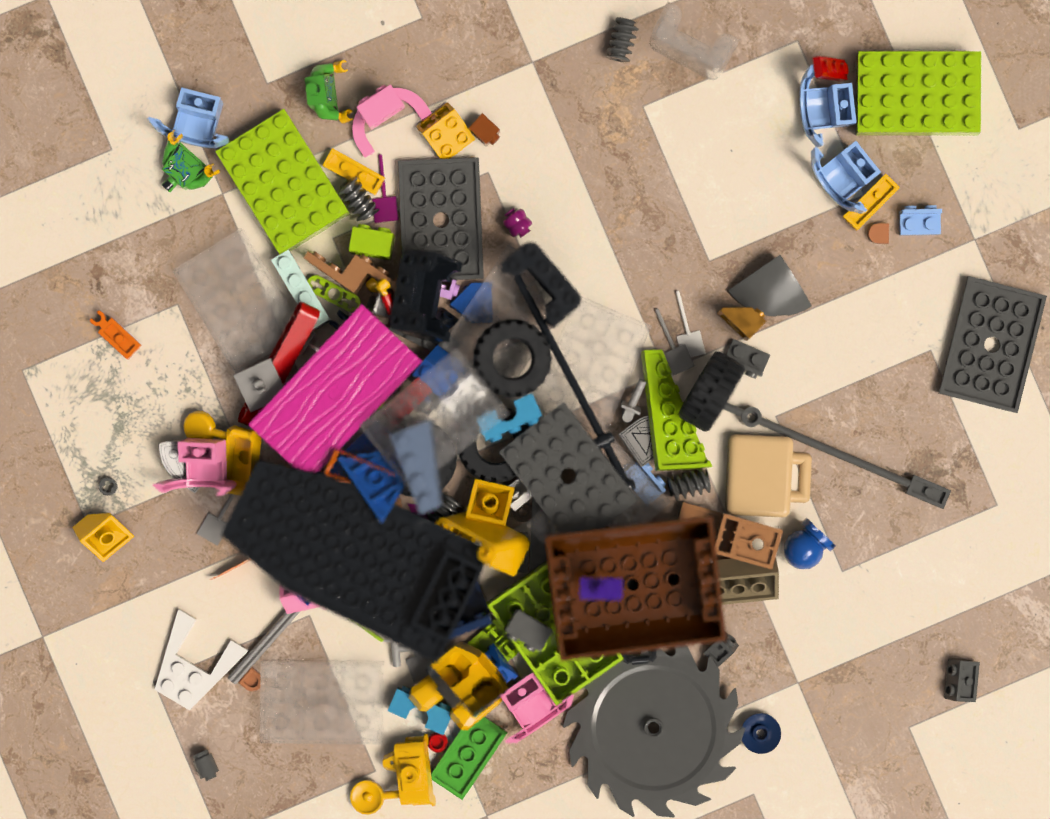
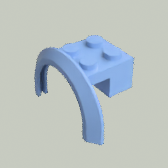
[800,64,856,147]
[148,88,229,148]
[811,141,881,214]

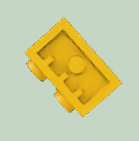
[416,102,475,159]

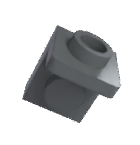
[704,633,739,667]

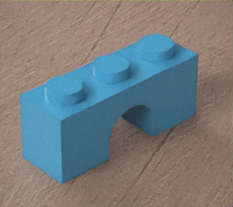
[476,393,542,443]
[388,686,451,735]

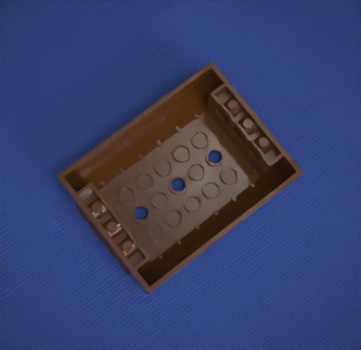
[545,516,727,661]

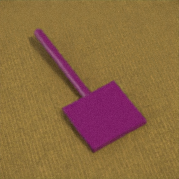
[372,154,399,223]

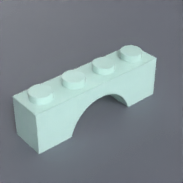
[271,250,331,331]

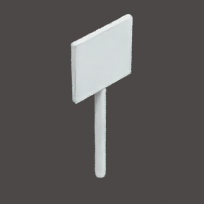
[676,290,706,357]

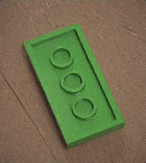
[431,717,508,800]

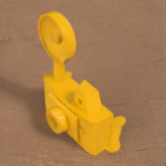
[183,410,262,496]
[350,733,436,815]

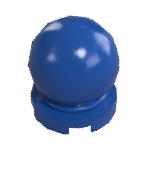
[784,518,836,570]

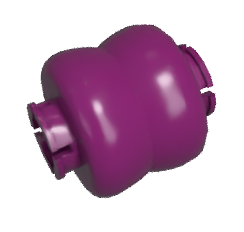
[503,208,532,238]

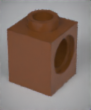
[469,113,501,147]

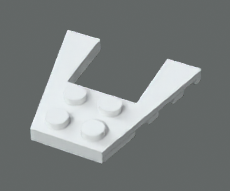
[155,609,249,710]

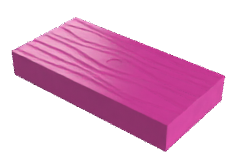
[249,305,423,474]

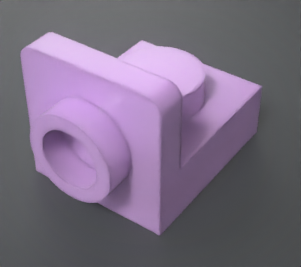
[440,279,460,300]

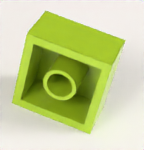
[349,224,395,261]

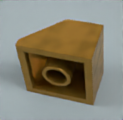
[717,307,767,341]

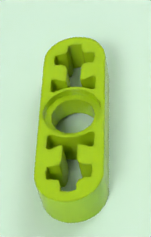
[308,275,361,313]

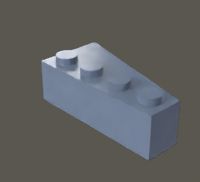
[390,420,443,514]

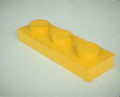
[322,148,385,196]
[843,174,900,231]

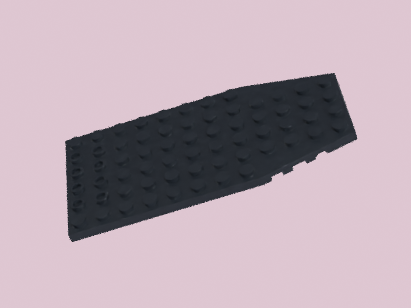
[221,461,485,664]

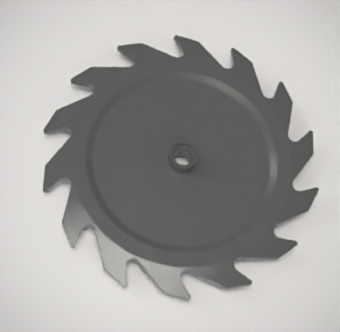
[563,646,745,818]

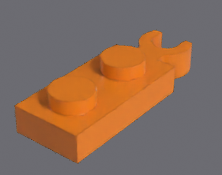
[90,311,142,360]

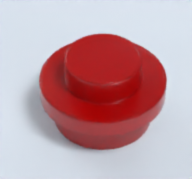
[428,732,448,752]

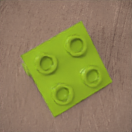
[468,619,519,661]

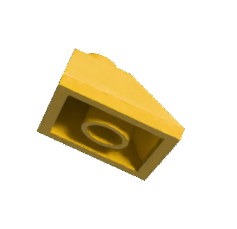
[466,479,515,526]
[72,513,134,562]

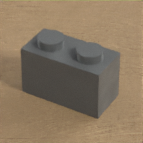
[504,608,553,652]

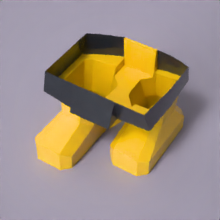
[409,641,509,730]

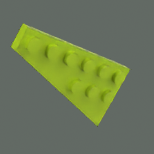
[641,349,713,471]

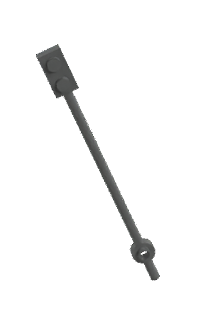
[723,403,951,509]

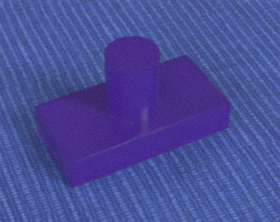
[580,577,623,600]

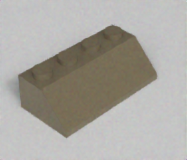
[717,558,779,605]

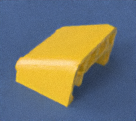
[434,511,530,577]

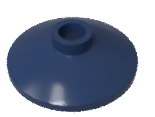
[741,713,781,754]

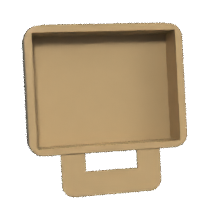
[725,434,812,518]

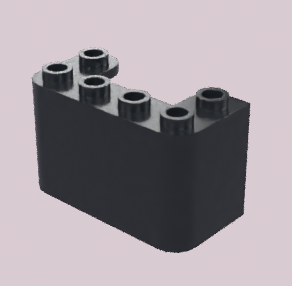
[497,242,581,328]
[390,250,462,342]

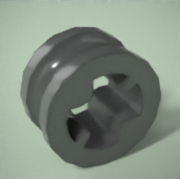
[99,478,118,496]

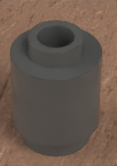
[193,749,219,781]

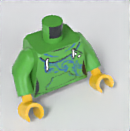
[305,60,353,123]
[161,129,220,193]

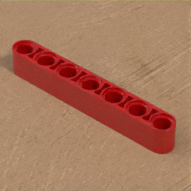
[238,302,320,428]

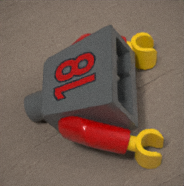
[366,277,394,319]

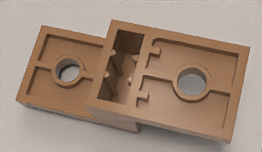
[304,251,397,295]
[678,502,783,569]

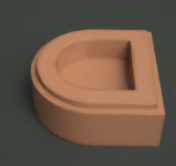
[868,223,889,244]
[238,667,263,691]

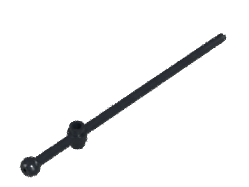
[514,275,636,490]

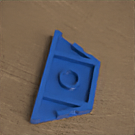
[337,451,405,523]

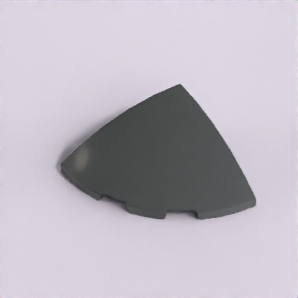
[728,255,812,317]

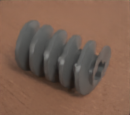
[605,17,639,62]
[338,176,379,222]
[667,469,711,501]
[426,494,464,523]

